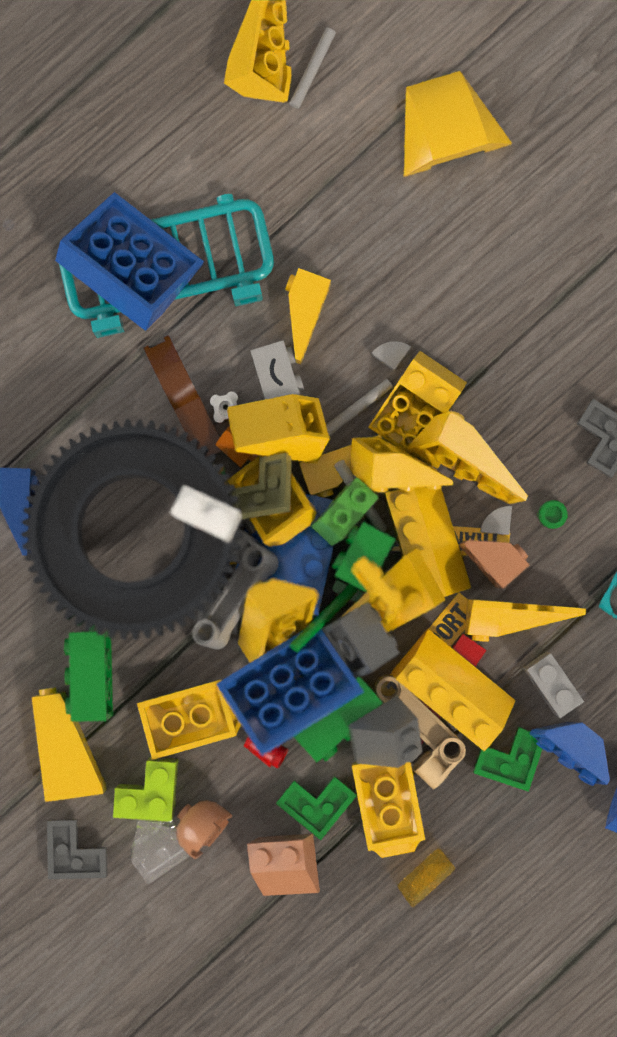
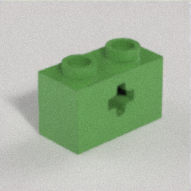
[311,477,379,546]

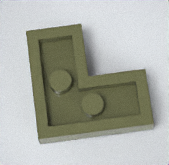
[232,453,291,519]

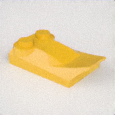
[228,455,316,547]
[137,679,241,760]
[351,762,425,858]

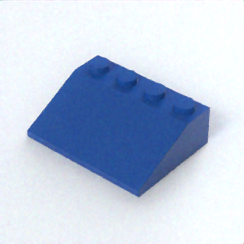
[55,192,204,331]
[235,494,333,619]
[217,629,363,756]

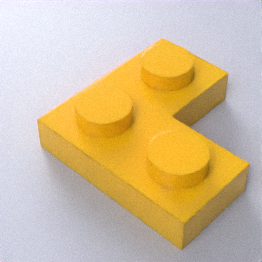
[352,557,402,625]

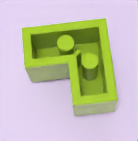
[113,757,178,822]

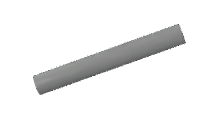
[289,27,336,109]
[326,379,393,436]
[334,460,387,532]

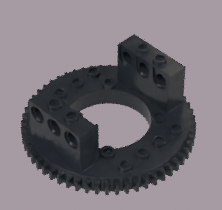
[21,419,243,640]

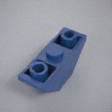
[529,722,610,786]

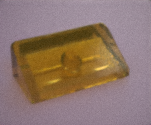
[398,848,455,907]

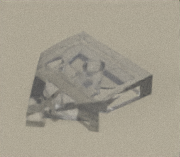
[130,819,190,884]

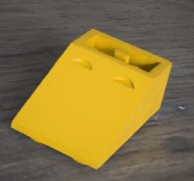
[368,351,467,457]
[227,394,330,463]
[350,437,453,492]

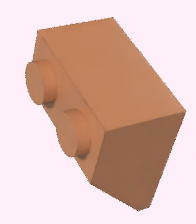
[459,540,529,588]
[247,834,320,896]

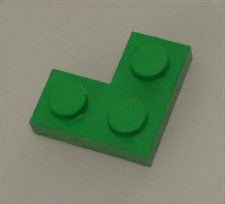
[473,727,542,792]
[276,776,357,840]

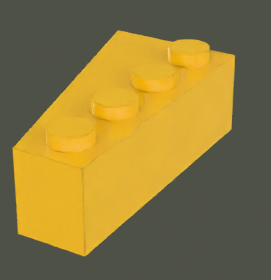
[341,548,446,632]

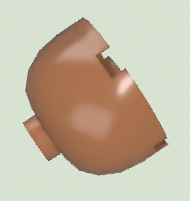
[176,800,233,860]

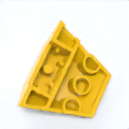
[404,71,512,177]

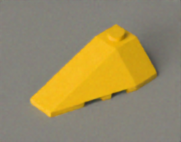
[224,0,292,103]
[407,411,528,504]
[465,599,586,642]

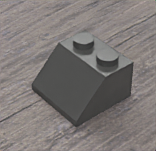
[322,602,399,678]
[348,696,422,768]

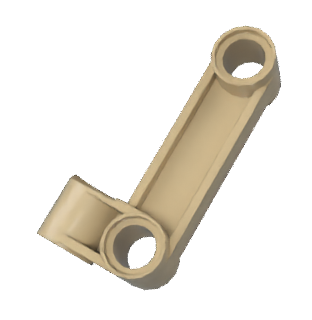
[375,674,466,789]

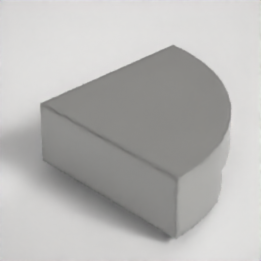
[371,341,411,371]
[480,506,512,535]

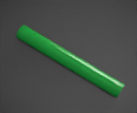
[289,584,357,653]

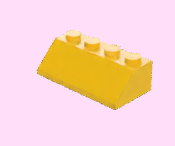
[384,486,471,597]
[238,579,318,663]
[391,628,516,751]

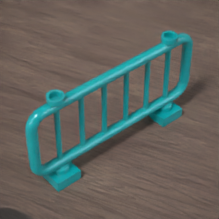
[59,194,274,338]

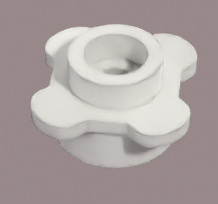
[210,391,238,423]

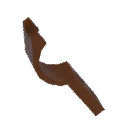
[143,335,223,457]

